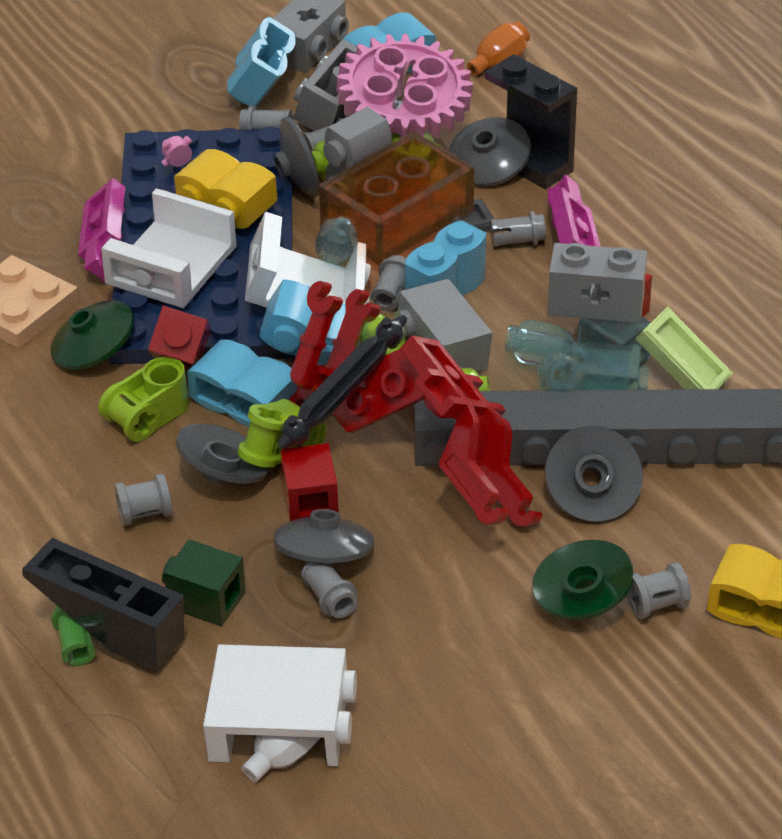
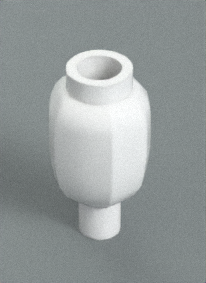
[241,735,320,783]

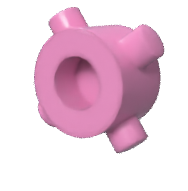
[161,136,192,167]

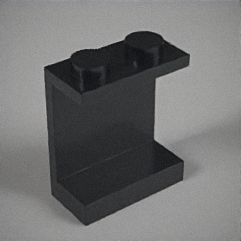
[485,54,577,190]

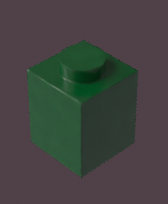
[162,539,246,627]

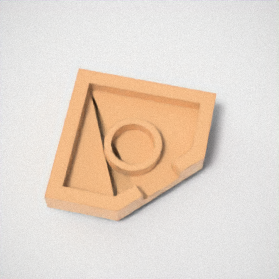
[0,255,80,348]

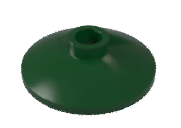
[51,300,135,370]
[532,540,634,620]

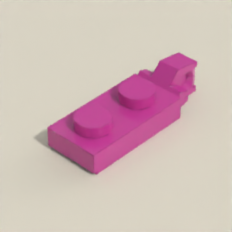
[547,174,600,247]
[78,179,125,283]

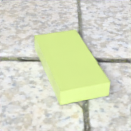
[635,307,733,389]

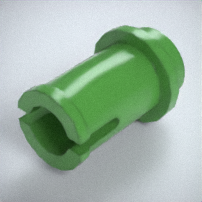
[51,605,96,666]

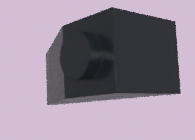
[22,538,184,672]

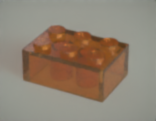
[319,131,474,266]

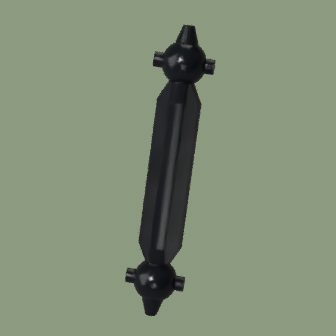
[277,315,408,450]

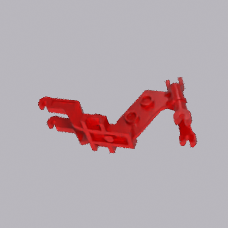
[289,281,543,527]

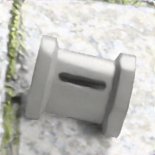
[114,473,173,526]
[627,562,691,619]

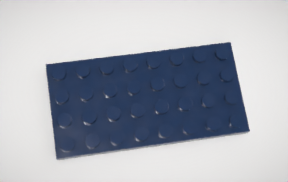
[109,127,294,364]

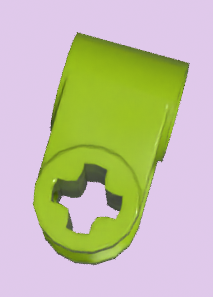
[98,356,190,442]
[237,399,327,467]

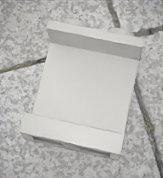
[101,188,236,308]
[245,212,371,307]
[203,644,357,766]

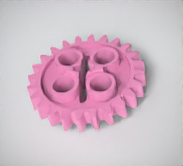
[336,34,473,142]

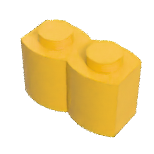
[174,149,278,229]
[706,544,782,639]

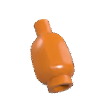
[467,21,530,76]

